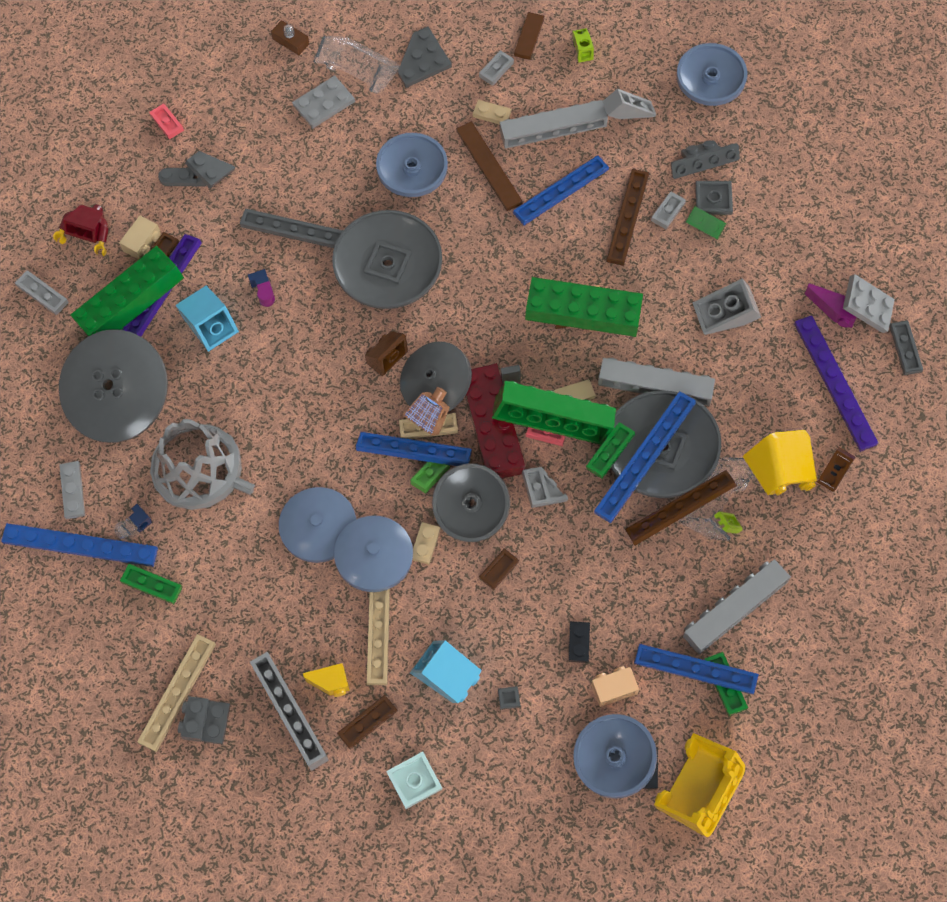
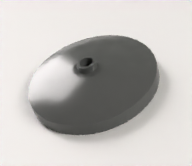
[400,342,472,411]
[432,464,510,542]

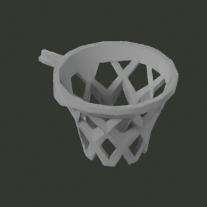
[150,419,255,510]

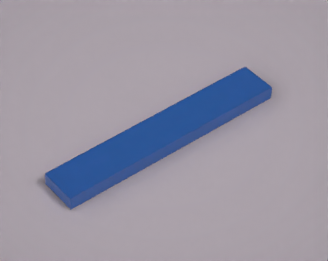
[513,155,609,226]
[356,432,472,466]
[634,644,759,695]

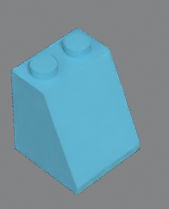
[176,286,239,352]
[410,640,482,703]

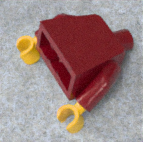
[53,204,108,256]

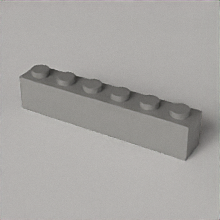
[500,100,608,149]
[598,358,715,406]
[683,559,791,655]
[250,652,329,771]

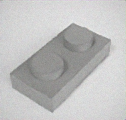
[479,50,514,86]
[651,192,686,229]

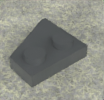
[185,151,235,189]

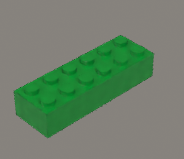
[70,245,184,337]
[525,277,643,337]
[492,381,616,445]

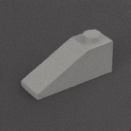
[603,89,656,119]

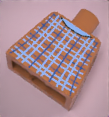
[403,387,450,436]

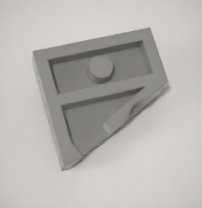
[522,467,568,508]

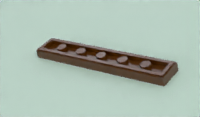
[456,121,523,211]
[606,169,649,266]
[625,470,737,546]

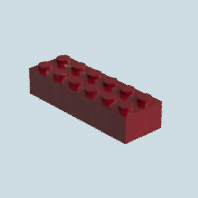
[465,363,525,479]

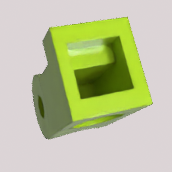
[572,28,594,63]

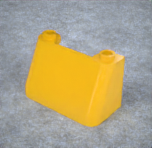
[742,430,817,496]
[654,733,745,837]

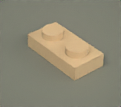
[473,100,511,124]
[413,522,441,565]

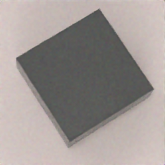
[498,686,521,710]

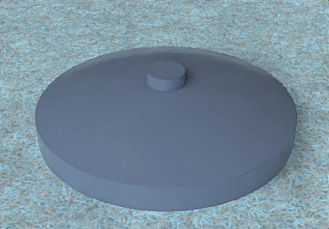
[676,43,747,106]
[376,133,448,197]
[279,487,356,563]
[334,516,413,592]
[573,714,657,799]

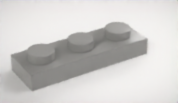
[15,270,69,315]
[59,461,85,519]

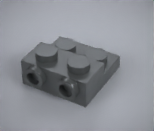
[178,696,231,745]

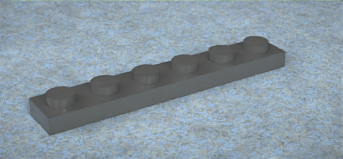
[240,208,343,248]

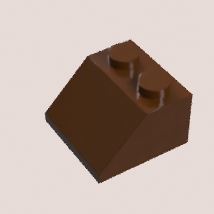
[365,331,408,377]

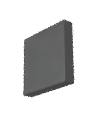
[695,181,733,215]

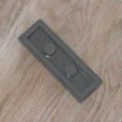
[889,320,923,375]

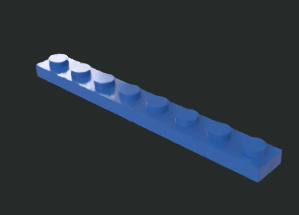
[594,391,696,523]
[1,523,158,567]

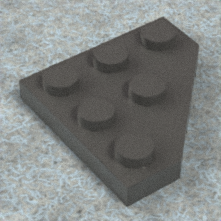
[398,27,452,88]

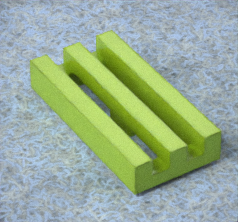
[714,512,743,534]

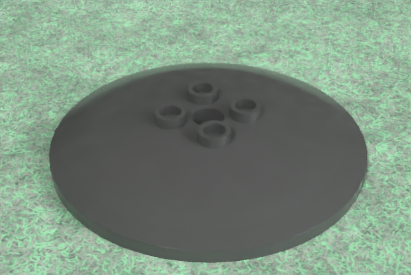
[332,210,442,309]
[59,330,168,443]
[605,391,721,498]

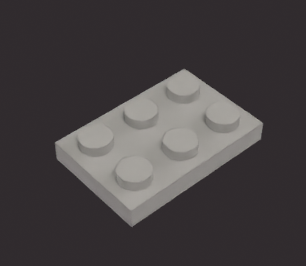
[292,75,355,129]
[843,274,895,333]

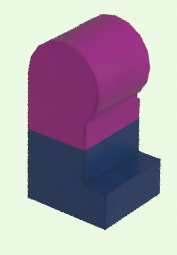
[248,269,275,307]

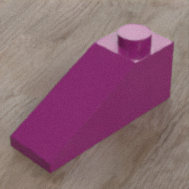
[805,283,856,328]

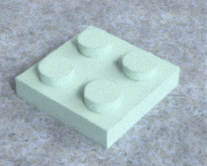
[386,752,442,809]

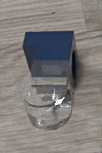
[114,504,152,542]

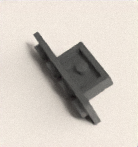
[671,140,740,179]

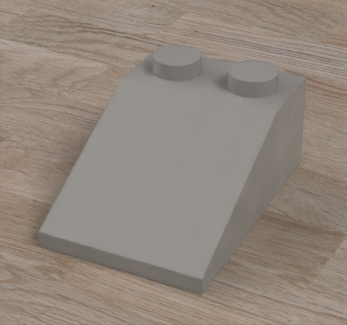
[693,278,761,335]

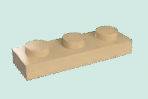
[399,413,458,439]

